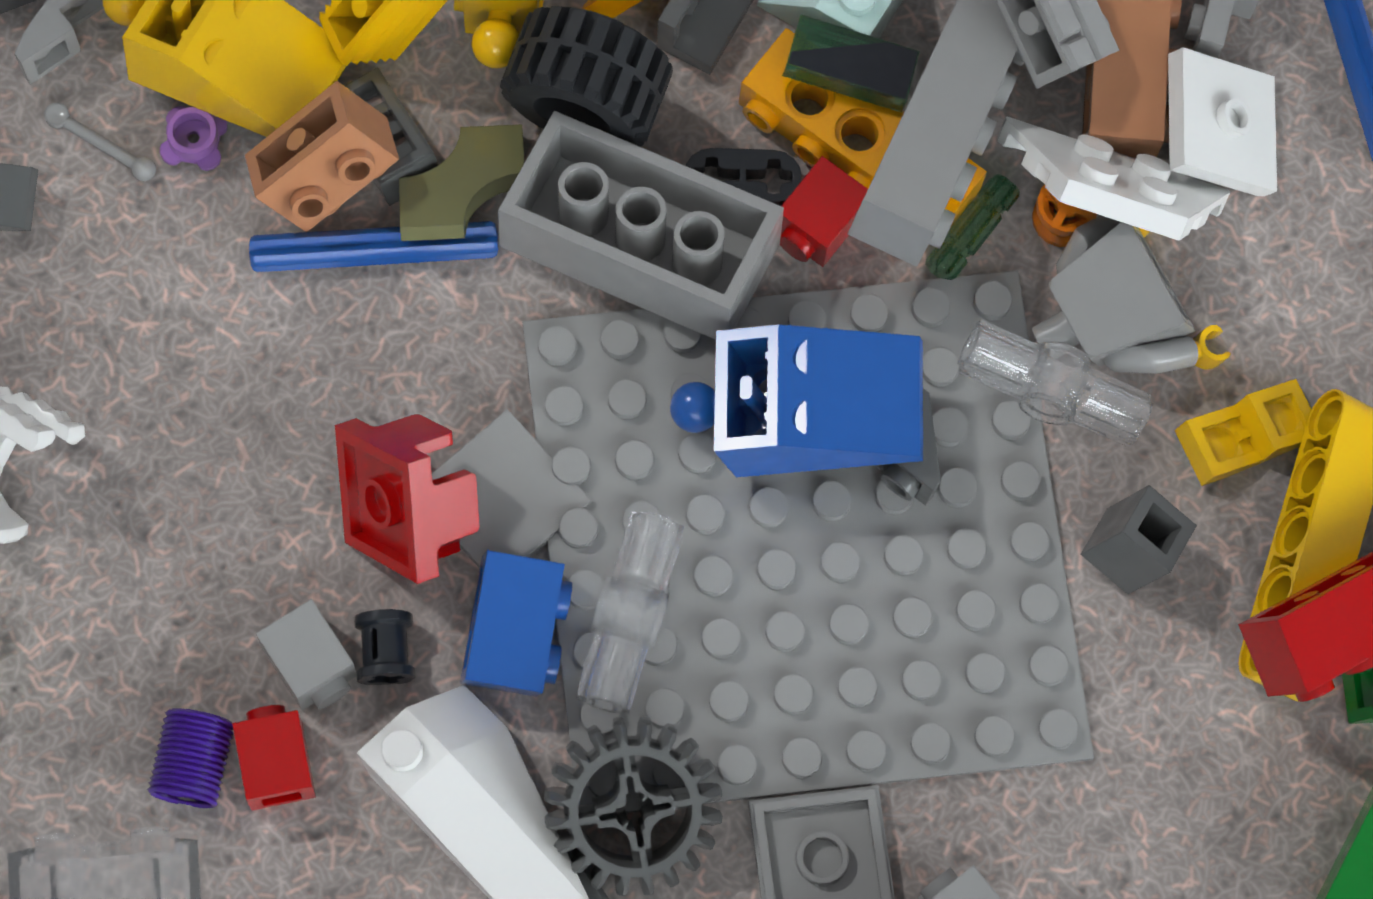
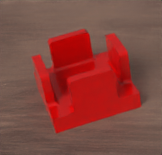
[335,414,480,584]

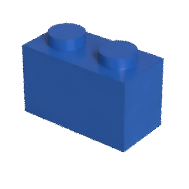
[460,550,572,697]

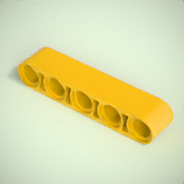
[1238,389,1373,702]

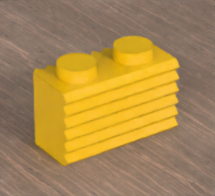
[319,0,448,66]

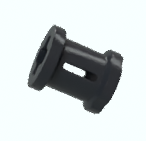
[354,609,415,685]

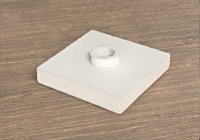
[1168,47,1277,196]

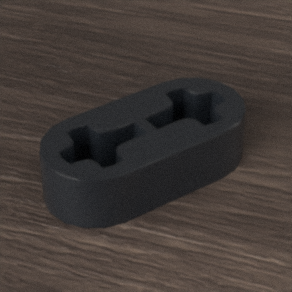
[686,148,802,206]

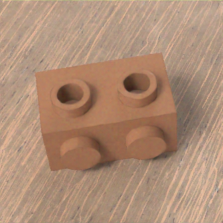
[245,81,399,232]

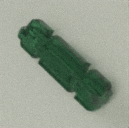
[925,174,1020,280]

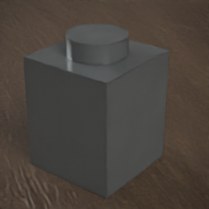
[1080,485,1197,594]

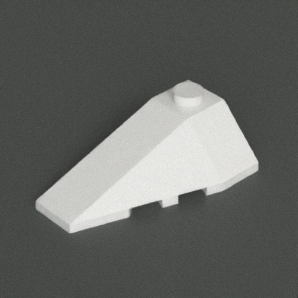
[357,685,589,899]

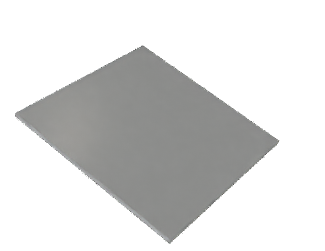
[522,270,1094,814]

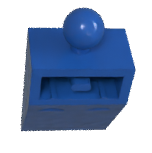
[670,324,923,478]

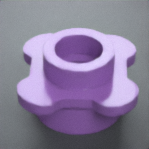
[160,106,228,171]

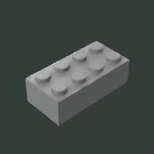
[498,111,784,340]

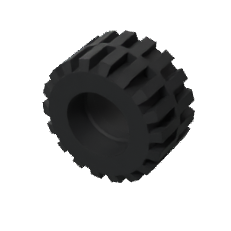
[500,6,673,147]

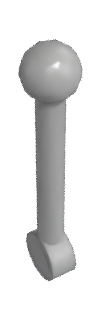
[44,103,156,182]

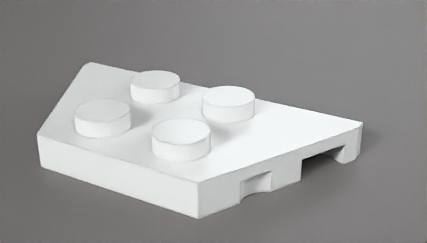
[997,116,1230,241]

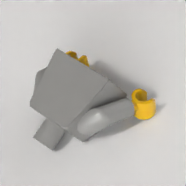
[1032,215,1231,374]

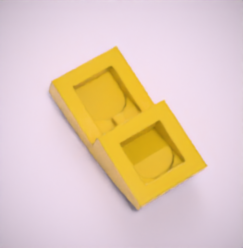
[1174,379,1311,486]

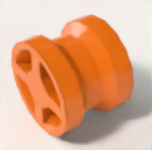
[1032,184,1097,247]

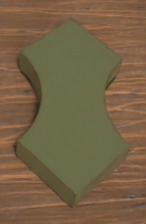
[399,124,524,241]

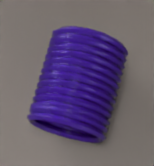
[147,708,234,808]

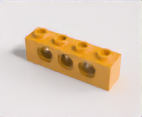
[739,28,987,232]

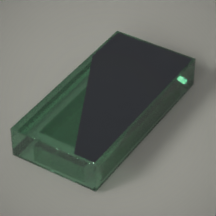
[782,14,920,113]

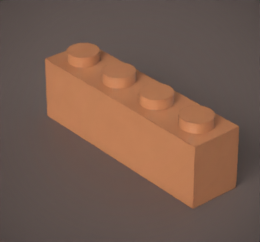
[1082,0,1182,159]

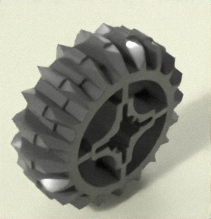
[544,716,723,896]

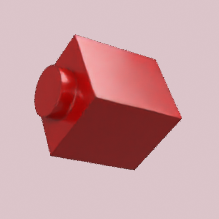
[780,156,868,267]
[232,705,316,811]

